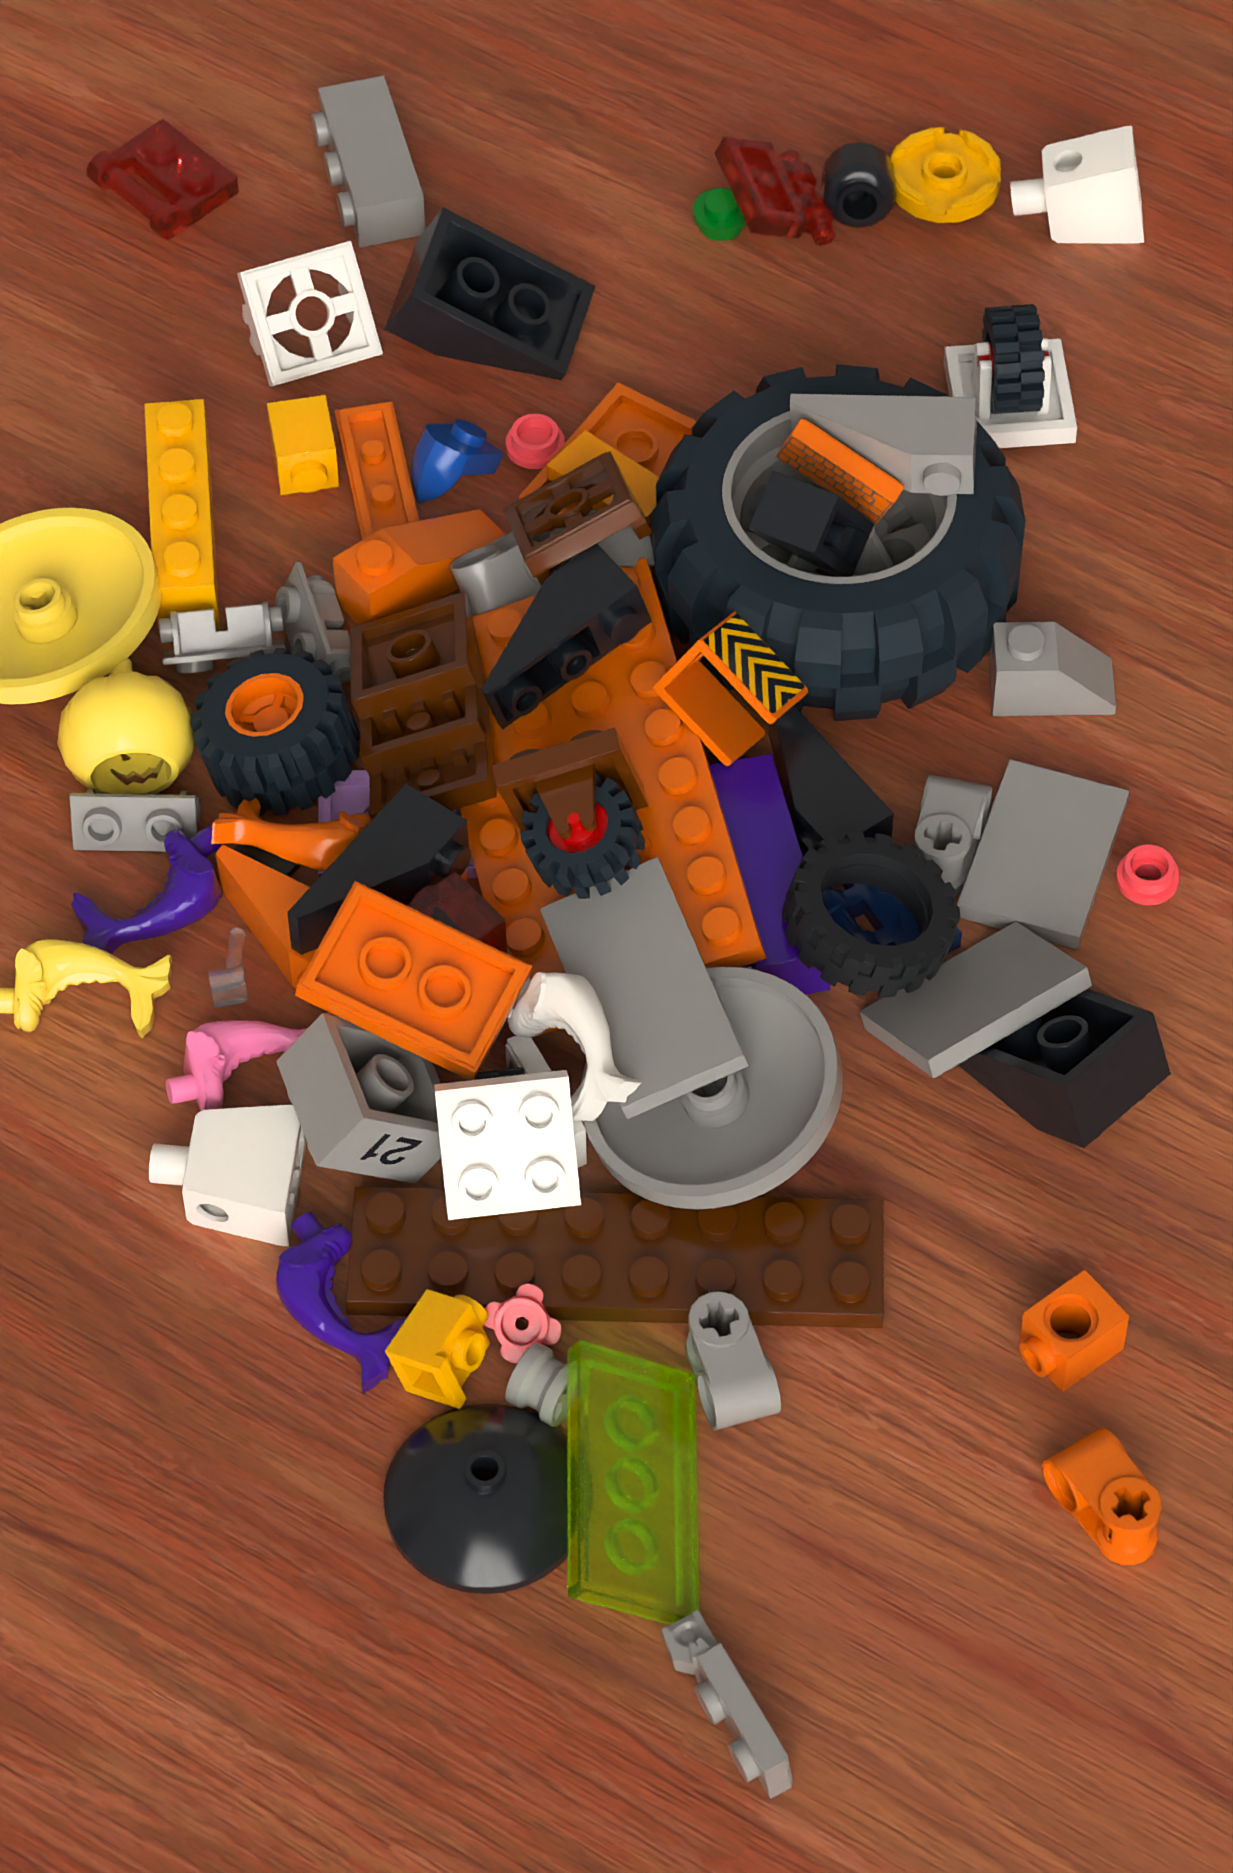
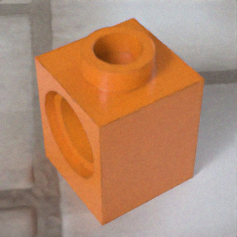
[1019,1269,1129,1393]

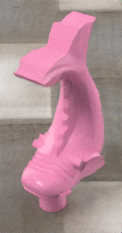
[166,1012,330,1111]

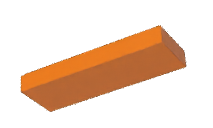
[334,401,419,540]

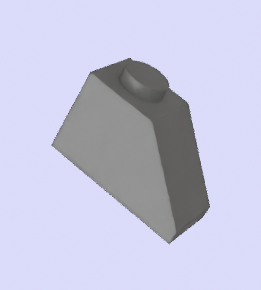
[989,622,1116,716]

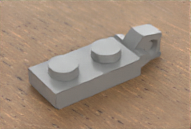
[661,1610,793,1799]

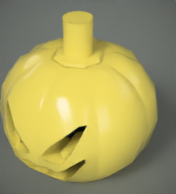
[57,658,195,794]

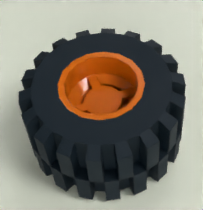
[190,648,360,816]

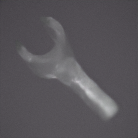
[208,927,248,1008]

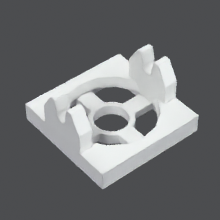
[237,241,383,386]

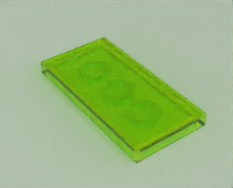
[567,1340,700,1625]

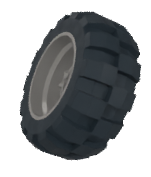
[651,364,1026,721]

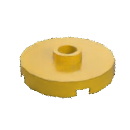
[891,127,1001,223]

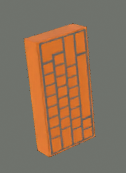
[775,418,904,524]

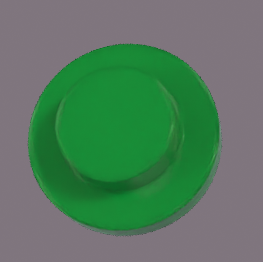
[693,188,750,241]

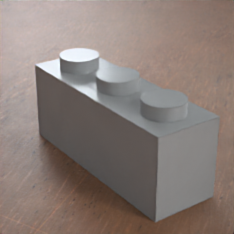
[311,75,425,248]

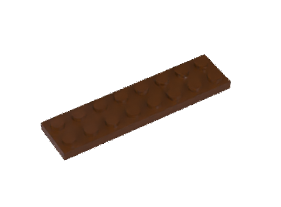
[346,1187,884,1328]

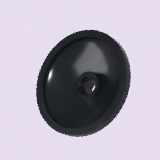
[383,1404,590,1594]

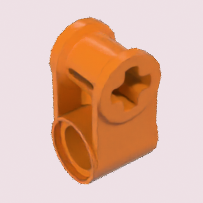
[1042,1427,1162,1565]

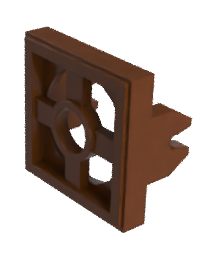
[504,452,653,586]

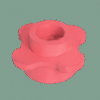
[484,1284,562,1363]

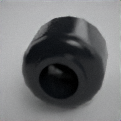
[822,142,896,228]

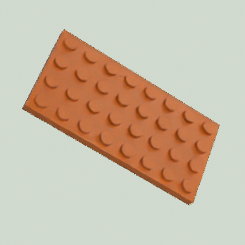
[460,557,767,1038]

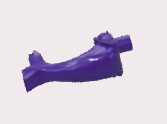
[71,825,224,954]
[276,1212,407,1394]

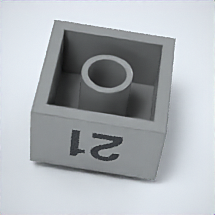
[276,1013,441,1184]

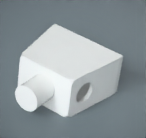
[1011,126,1144,243]
[149,1104,307,1246]

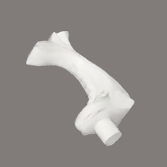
[507,972,641,1121]

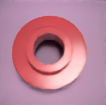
[1116,844,1180,905]

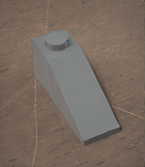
[790,394,977,496]

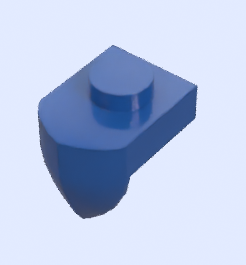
[412,419,504,503]

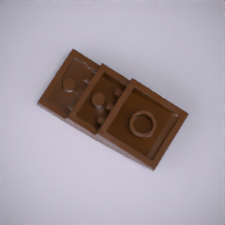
[350,591,497,820]

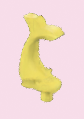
[0,939,172,1038]

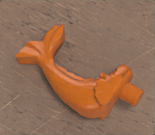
[211,798,372,871]

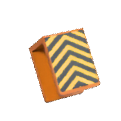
[652,611,808,766]

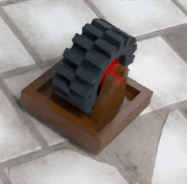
[491,727,648,899]

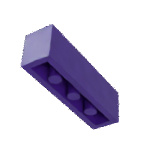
[710,754,831,995]

